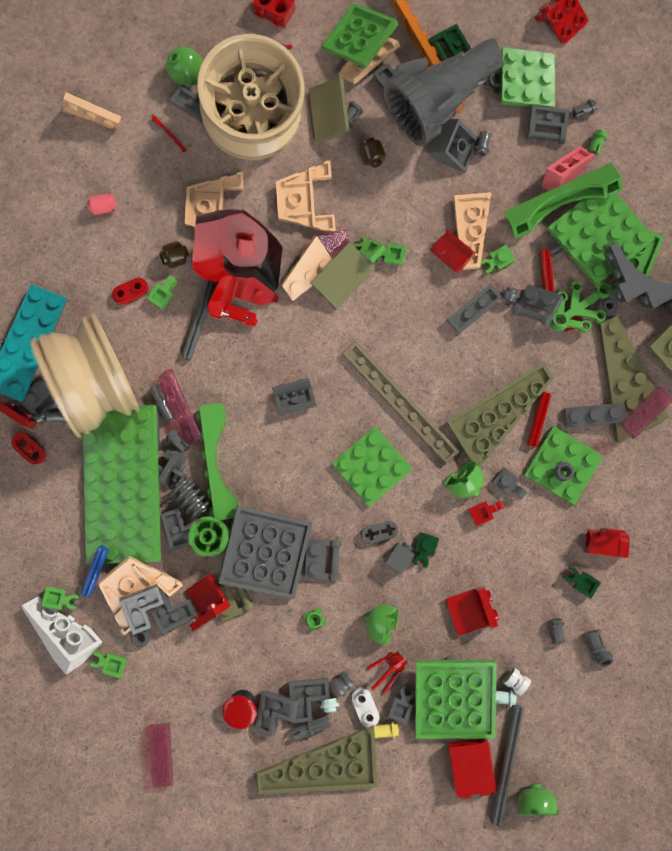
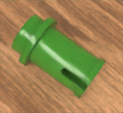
[588,129,607,156]

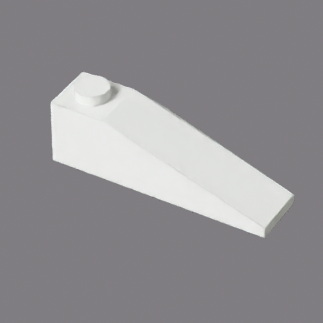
[21,596,102,674]

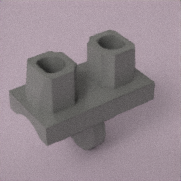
[158,450,187,486]

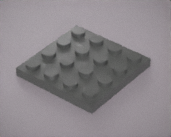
[218,505,312,599]

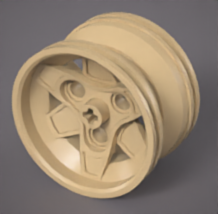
[198,34,305,160]
[31,313,141,438]

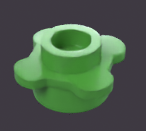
[304,608,326,631]

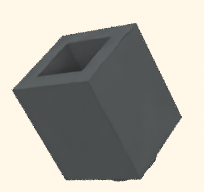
[385,542,415,574]

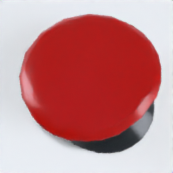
[222,690,257,730]

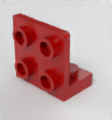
[185,574,231,632]

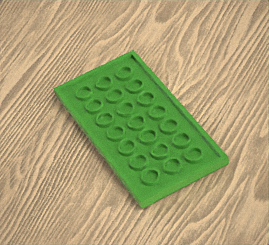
[83,405,161,564]

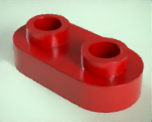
[112,277,149,305]
[11,433,47,465]

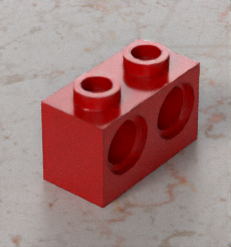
[252,0,295,28]

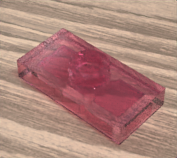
[310,229,350,254]

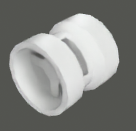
[503,667,531,696]

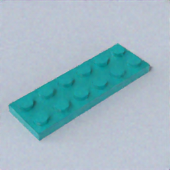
[0,284,68,403]

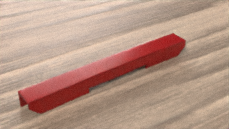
[152,114,187,153]

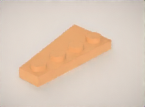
[453,192,492,270]

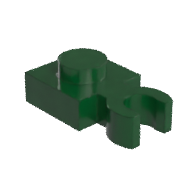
[414,532,439,568]
[563,567,601,599]

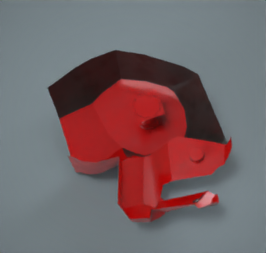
[192,209,283,326]

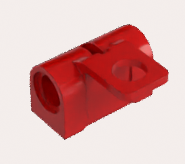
[584,528,630,558]

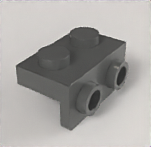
[272,378,317,416]

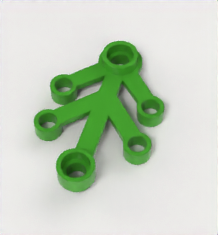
[550,281,612,333]

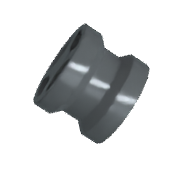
[332,671,356,697]

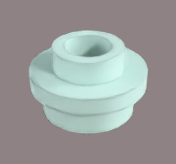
[320,698,339,712]

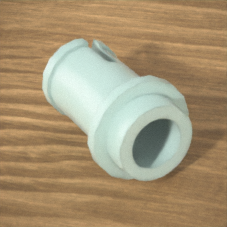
[496,690,517,707]

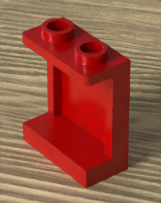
[447,739,496,799]

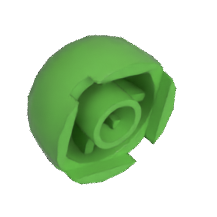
[165,46,203,87]
[445,461,484,498]
[188,517,229,557]
[364,604,399,646]
[517,784,558,816]

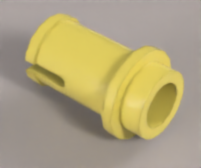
[374,722,399,739]

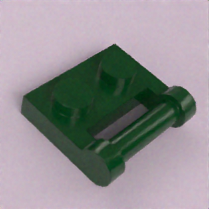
[428,24,471,61]

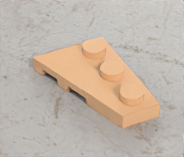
[339,38,400,84]
[63,92,121,129]
[281,235,332,300]

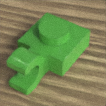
[147,275,178,310]

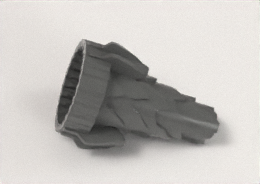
[383,38,505,146]

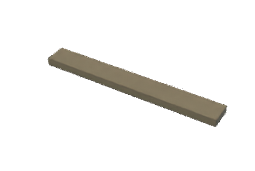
[342,341,460,465]

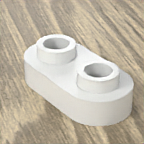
[352,687,379,727]

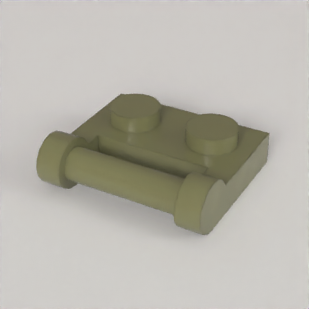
[216,581,255,622]

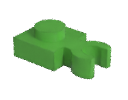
[353,236,386,262]
[376,243,407,266]
[480,245,516,275]
[41,586,79,610]
[90,651,128,678]

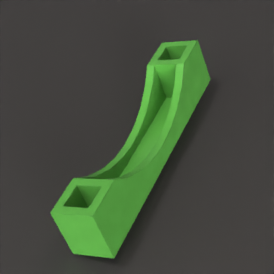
[504,163,623,239]
[197,403,238,520]

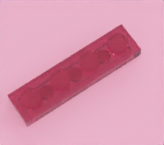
[159,369,202,445]

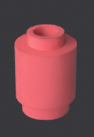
[87,193,117,215]

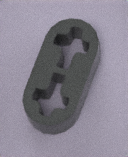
[362,521,398,543]

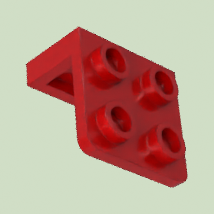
[534,0,589,44]
[446,586,500,635]

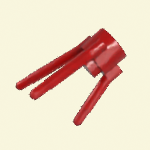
[367,651,408,695]

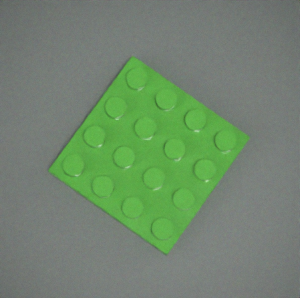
[547,193,655,287]
[415,660,497,739]

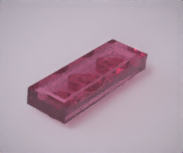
[620,386,672,439]
[149,723,174,788]

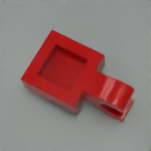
[468,501,504,526]

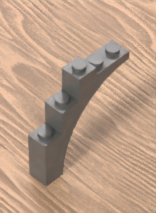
[602,242,672,313]

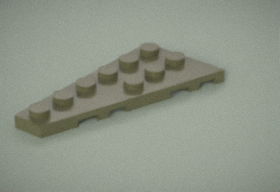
[599,316,670,442]
[446,362,554,467]
[257,725,378,794]

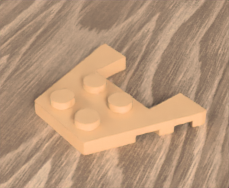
[276,160,336,233]
[185,172,244,229]
[99,556,183,635]

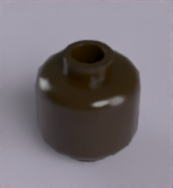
[359,138,386,168]
[159,241,189,269]

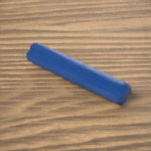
[81,545,109,597]

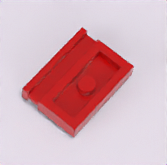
[429,229,476,274]
[0,400,37,429]

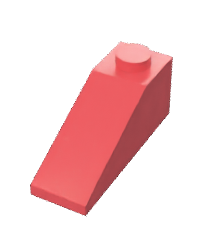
[542,146,595,191]

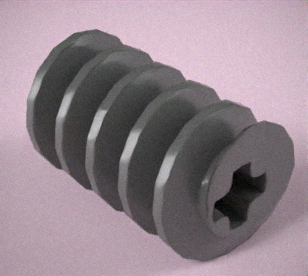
[170,477,209,521]

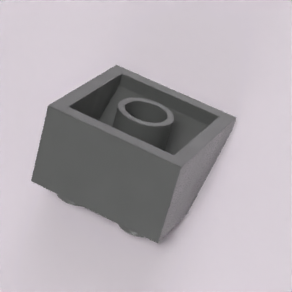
[428,119,479,173]

